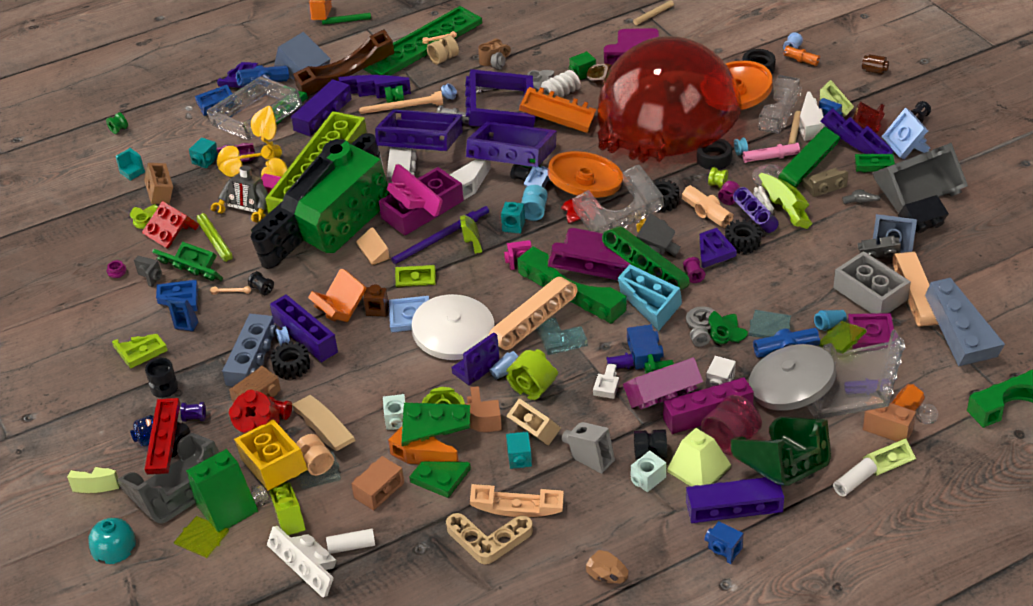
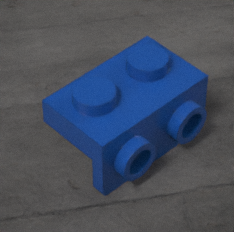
[195,85,236,116]

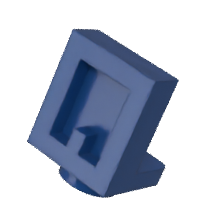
[819,98,843,117]

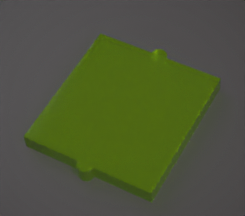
[819,321,867,354]
[174,516,229,558]

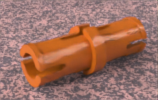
[783,45,820,66]

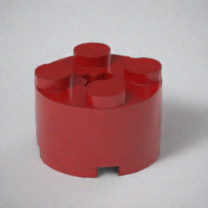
[228,389,280,434]

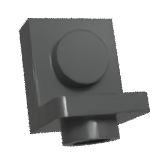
[134,256,162,287]

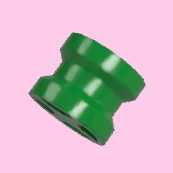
[106,112,128,134]

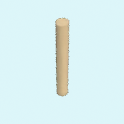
[633,0,674,26]
[788,111,801,145]

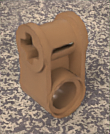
[478,38,511,66]

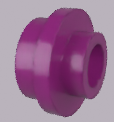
[106,260,127,278]

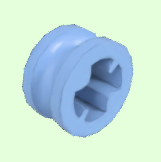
[275,326,290,347]

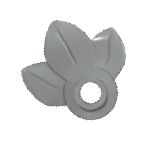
[527,70,554,91]

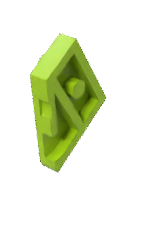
[112,334,168,369]

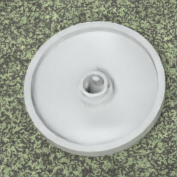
[412,294,494,360]

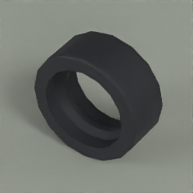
[742,49,776,74]
[697,138,732,170]

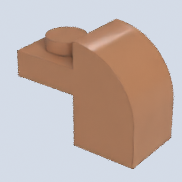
[466,386,502,432]

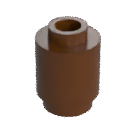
[862,54,889,74]

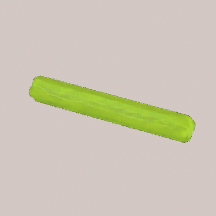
[196,213,233,262]

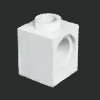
[706,356,736,388]

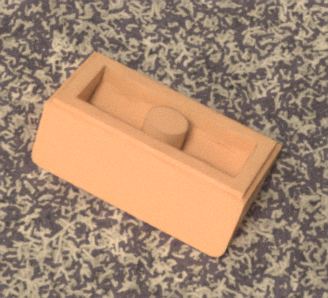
[356,227,390,265]

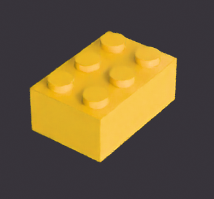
[234,419,308,491]

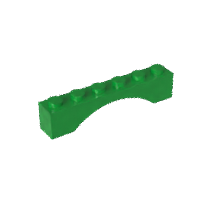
[517,246,627,324]

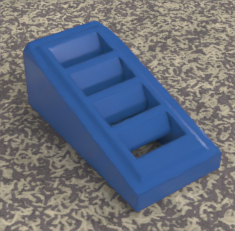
[167,296,198,331]

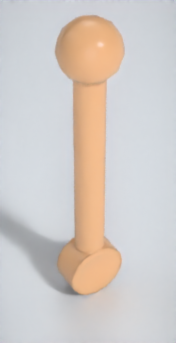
[422,31,457,44]
[210,286,251,295]

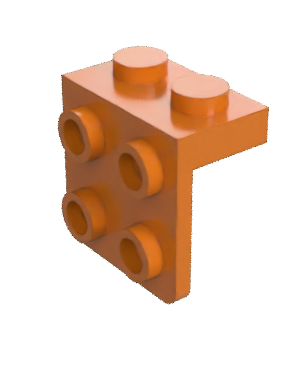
[308,269,366,322]

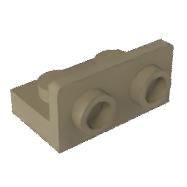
[802,168,848,197]

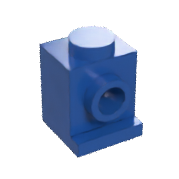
[704,521,744,564]

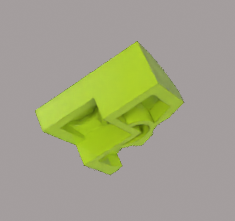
[460,215,482,254]

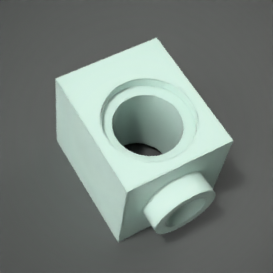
[383,394,406,430]
[631,451,666,492]

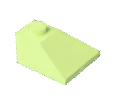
[667,428,731,486]

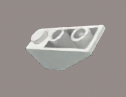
[799,91,826,141]
[450,159,491,200]

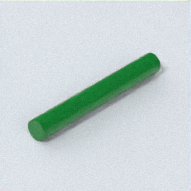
[322,13,371,25]

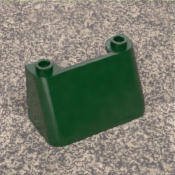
[731,417,831,486]

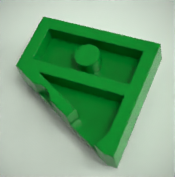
[409,462,471,498]

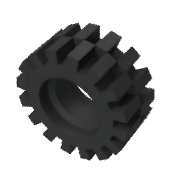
[645,179,680,213]
[725,219,761,254]
[271,341,311,380]

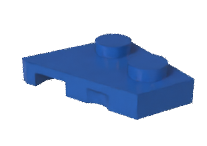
[156,280,198,311]

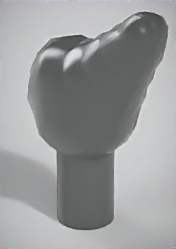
[842,189,881,204]

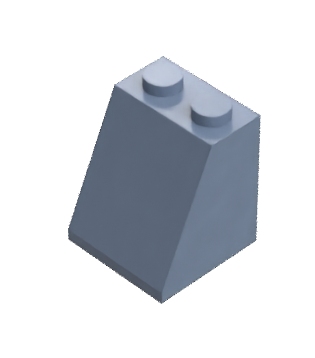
[274,32,331,80]

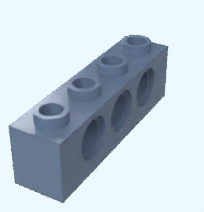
[222,313,277,387]

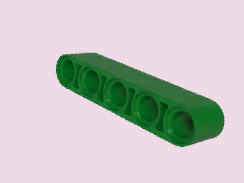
[778,127,841,188]
[602,226,690,291]

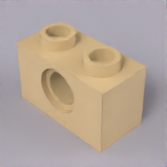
[507,398,561,446]

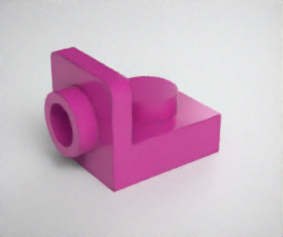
[504,240,532,270]

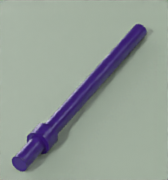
[391,206,489,264]

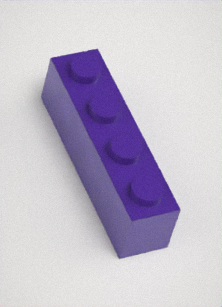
[291,79,352,137]
[270,294,338,363]
[686,477,784,523]

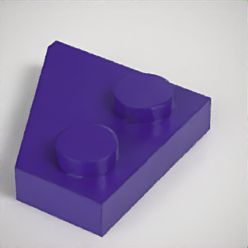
[217,62,258,89]
[699,228,737,268]

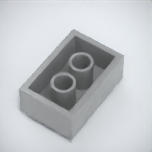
[833,251,911,313]

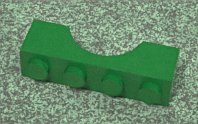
[967,369,1033,428]

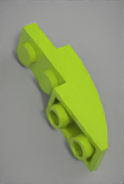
[759,173,812,229]

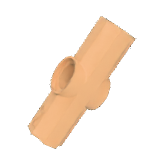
[682,185,734,228]

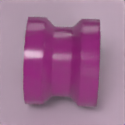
[718,181,740,205]

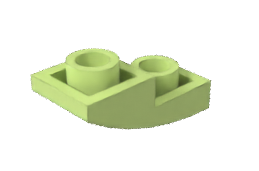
[67,467,120,493]

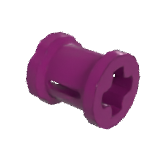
[683,257,706,283]

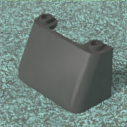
[872,143,968,213]
[117,432,219,523]

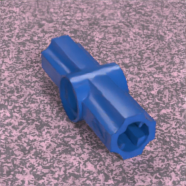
[236,65,289,86]
[753,328,820,358]

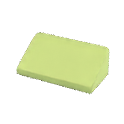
[863,438,916,476]

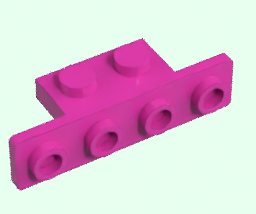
[387,164,443,216]

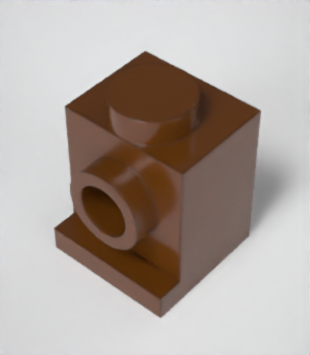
[363,284,389,317]

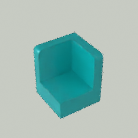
[116,148,145,181]

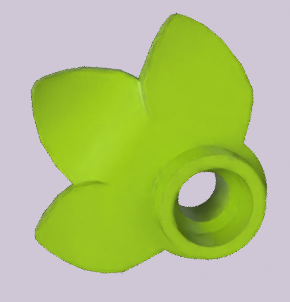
[130,204,158,229]

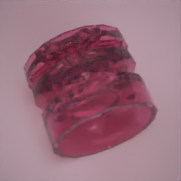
[701,394,762,455]

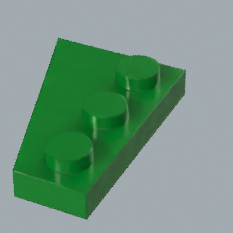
[401,403,470,446]

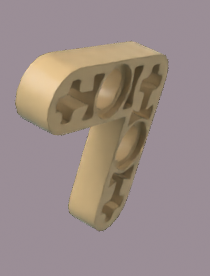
[446,513,533,564]

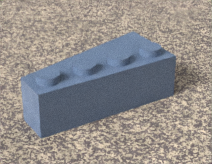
[925,278,1005,367]

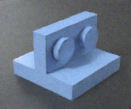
[881,108,930,160]

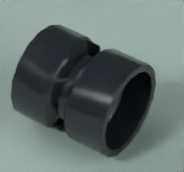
[145,358,178,398]
[634,429,667,460]

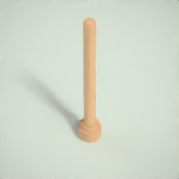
[359,91,443,114]

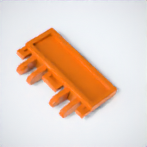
[519,87,597,133]

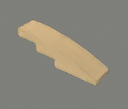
[292,395,355,451]

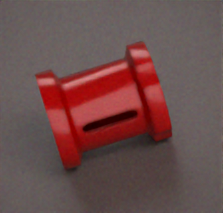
[269,397,292,420]

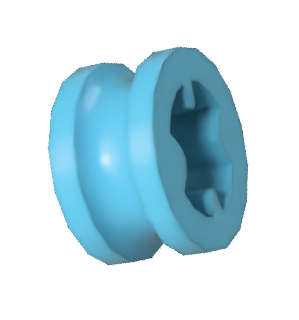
[734,137,748,155]

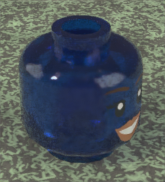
[130,415,154,447]

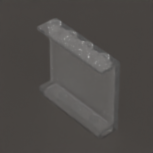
[807,330,905,419]

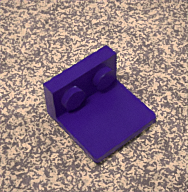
[451,332,500,385]

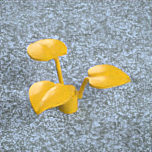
[217,106,287,177]

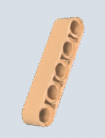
[893,251,939,327]
[489,277,578,350]

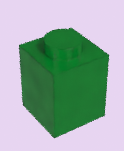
[568,51,597,80]

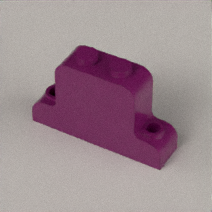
[604,28,673,66]
[548,228,631,280]

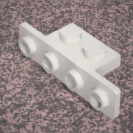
[267,526,337,597]

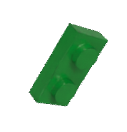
[854,154,895,172]

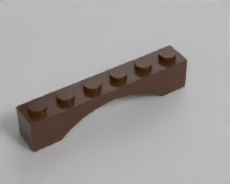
[293,29,394,97]

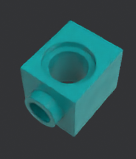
[189,138,218,168]
[501,202,525,234]
[506,432,532,469]

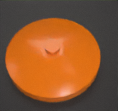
[701,61,773,111]
[547,151,623,198]

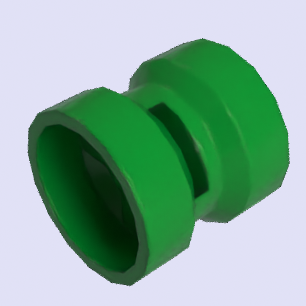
[385,85,404,103]

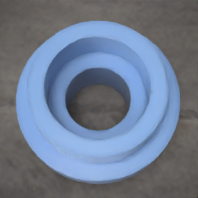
[441,83,457,100]

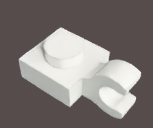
[593,364,619,399]

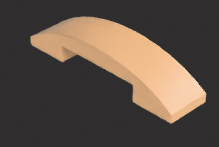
[470,484,563,517]

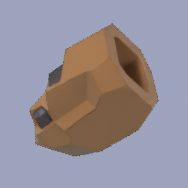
[586,550,628,584]

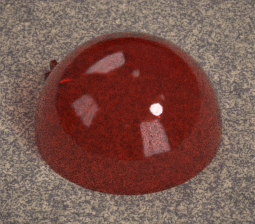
[597,36,742,163]

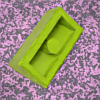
[395,265,436,287]

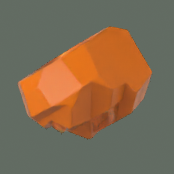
[891,384,925,411]

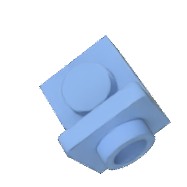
[524,166,552,188]

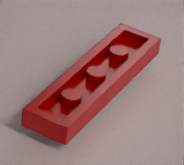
[144,398,181,475]

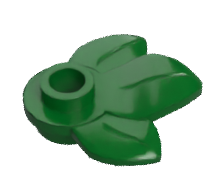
[708,311,748,344]

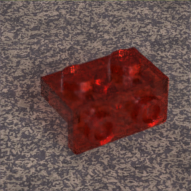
[853,101,885,133]

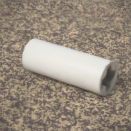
[833,458,877,497]
[326,529,375,554]

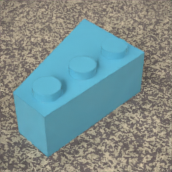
[618,264,682,331]

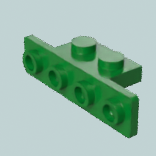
[152,242,223,281]

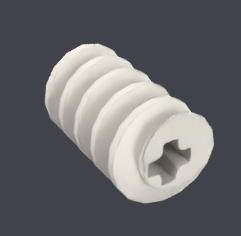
[541,70,581,98]

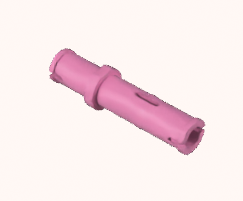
[742,143,800,163]

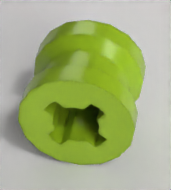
[708,167,728,188]

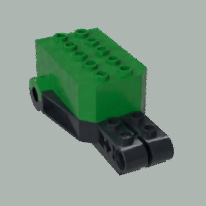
[250,133,391,269]

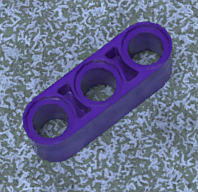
[733,187,779,233]

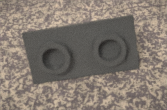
[858,236,901,259]

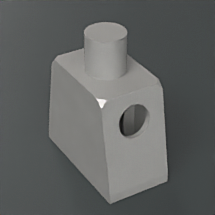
[562,422,615,474]

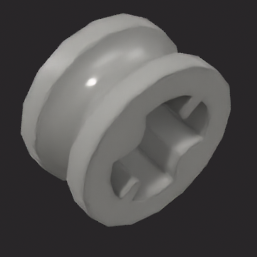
[690,326,711,347]

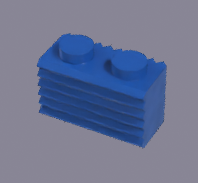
[627,324,664,370]

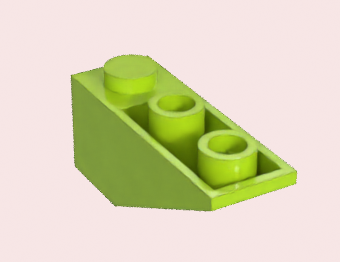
[269,482,306,535]

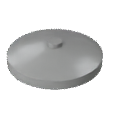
[749,344,836,410]

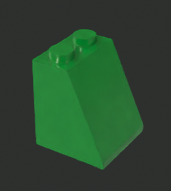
[186,449,258,534]

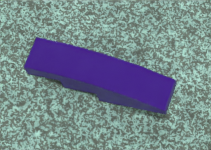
[338,75,411,99]
[820,108,894,154]

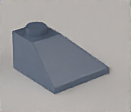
[873,214,917,253]

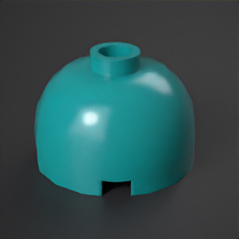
[88,517,136,564]

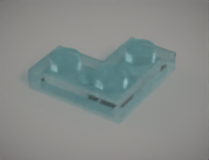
[536,317,588,355]

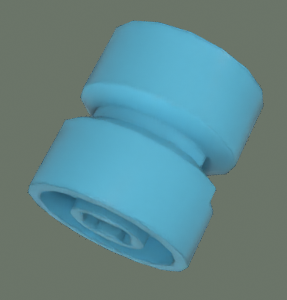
[521,185,548,221]

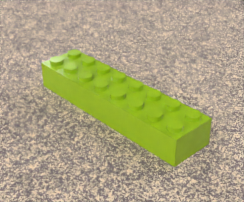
[265,111,367,214]

